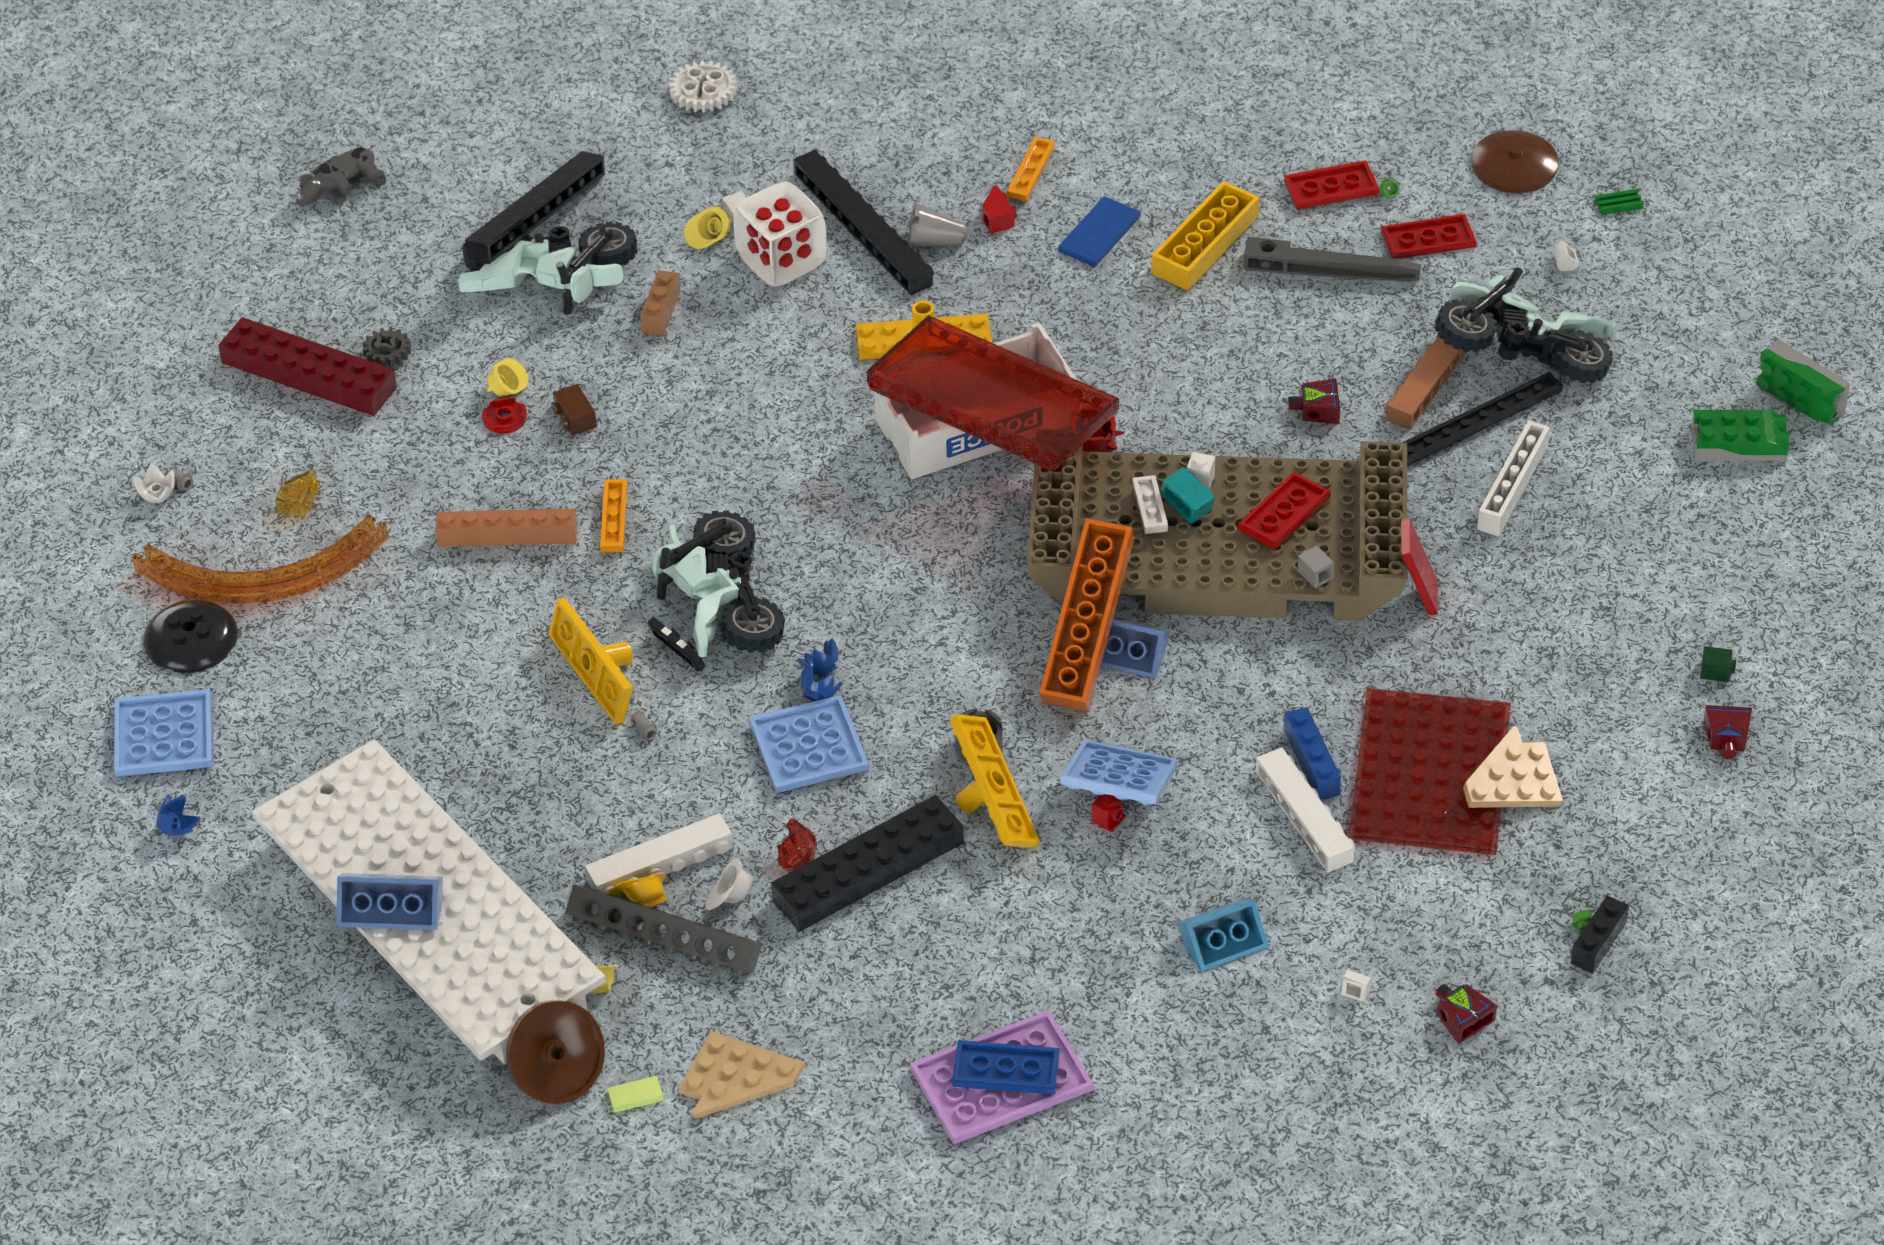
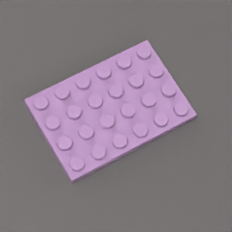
[910,1010,1094,1145]

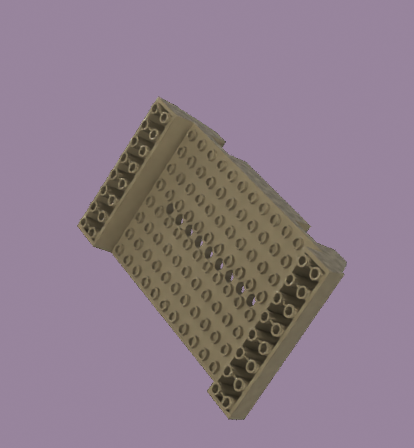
[1027,431,1408,621]

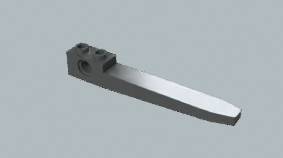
[1243,237,1421,282]

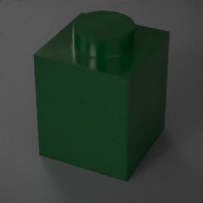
[1700,646,1736,682]

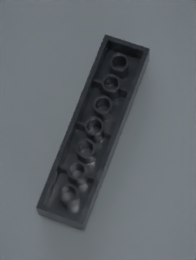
[771,795,964,932]

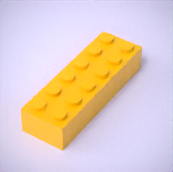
[1151,181,1260,291]

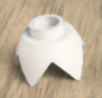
[133,463,175,503]

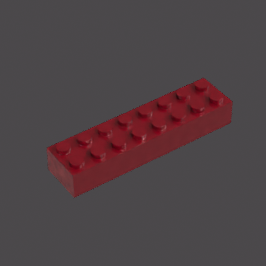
[218,317,397,416]

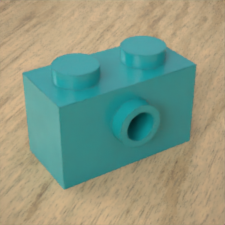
[1160,467,1215,524]

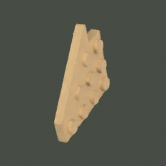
[1463,726,1563,808]
[678,1031,804,1119]

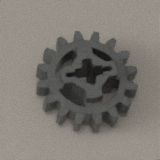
[363,327,411,368]

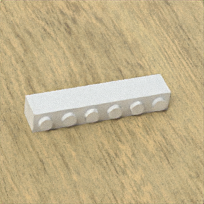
[1477,420,1550,537]
[1256,747,1356,873]
[585,813,733,894]

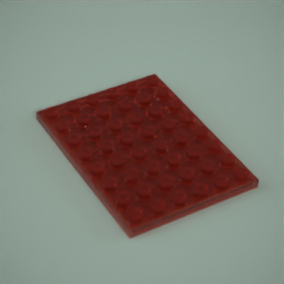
[1349,688,1511,855]

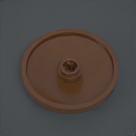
[1472,130,1558,193]
[506,1000,605,1104]

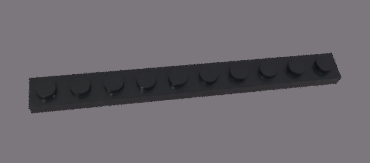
[1402,372,1563,466]

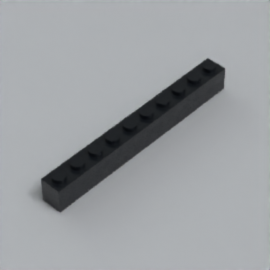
[793,149,934,295]
[464,151,605,264]

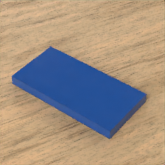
[1058,196,1141,267]
[952,1040,1060,1095]

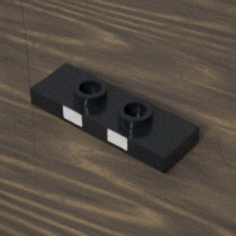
[648,616,706,671]

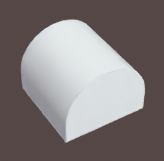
[1554,241,1579,271]
[1341,969,1373,1002]

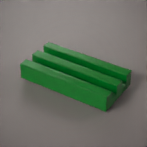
[1595,189,1644,215]

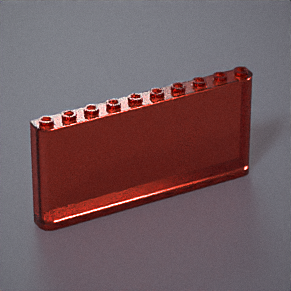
[867,315,1120,471]

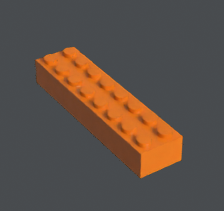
[1039,518,1134,712]

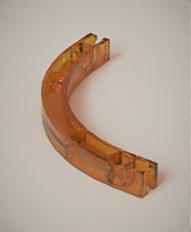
[132,514,389,604]

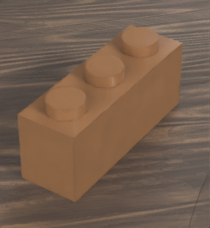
[641,270,681,336]

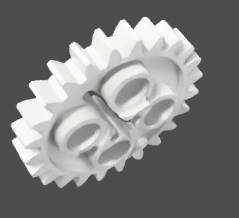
[669,60,737,113]

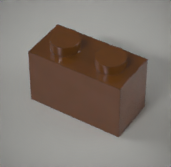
[551,384,597,436]

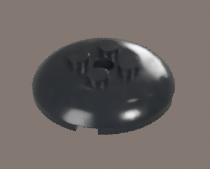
[143,600,238,673]

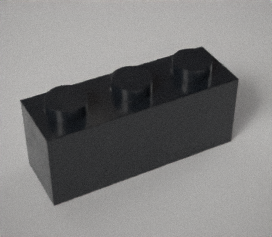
[1570,895,1629,974]

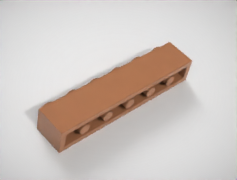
[1385,334,1467,430]
[435,509,577,547]

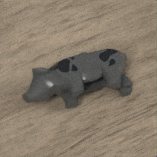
[296,147,386,207]

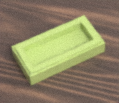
[607,1076,664,1113]

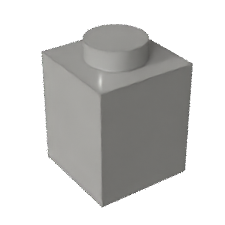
[1298,546,1334,588]

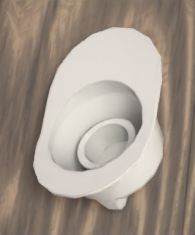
[705,858,753,911]

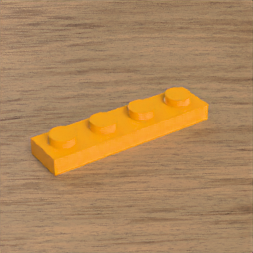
[1007,137,1055,202]
[600,479,628,552]

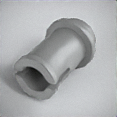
[165,466,193,491]
[630,711,657,740]

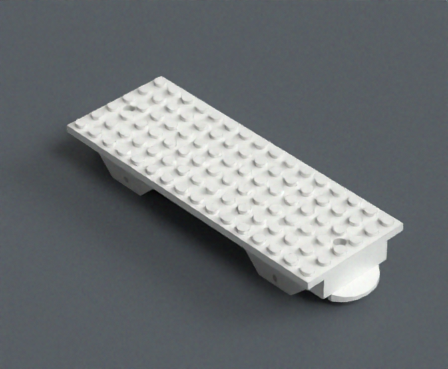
[252,739,606,1065]

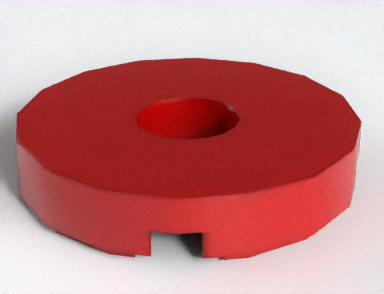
[482,398,527,434]

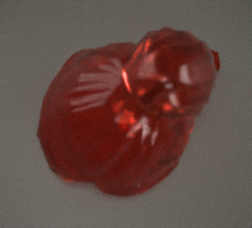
[777,817,817,873]

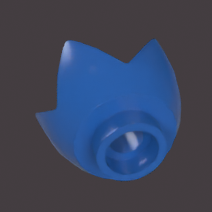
[796,638,838,677]
[800,664,843,702]
[156,795,200,835]

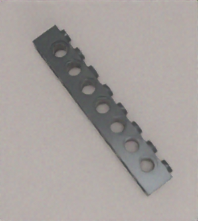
[565,885,763,975]

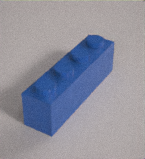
[1284,707,1341,800]

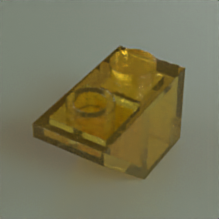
[276,470,320,518]

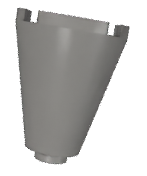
[907,204,968,247]

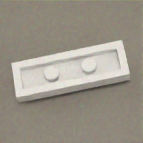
[1132,475,1168,534]

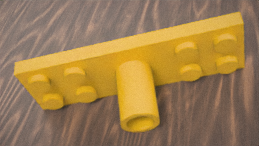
[856,301,992,360]
[548,597,633,725]
[949,714,1041,848]

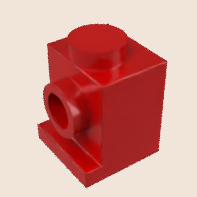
[1092,794,1126,832]

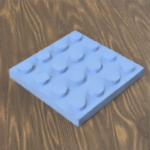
[114,689,213,777]
[749,695,869,793]
[1060,740,1178,805]

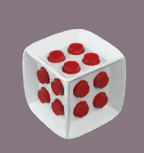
[733,182,827,287]

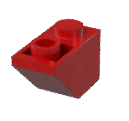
[982,185,1017,234]

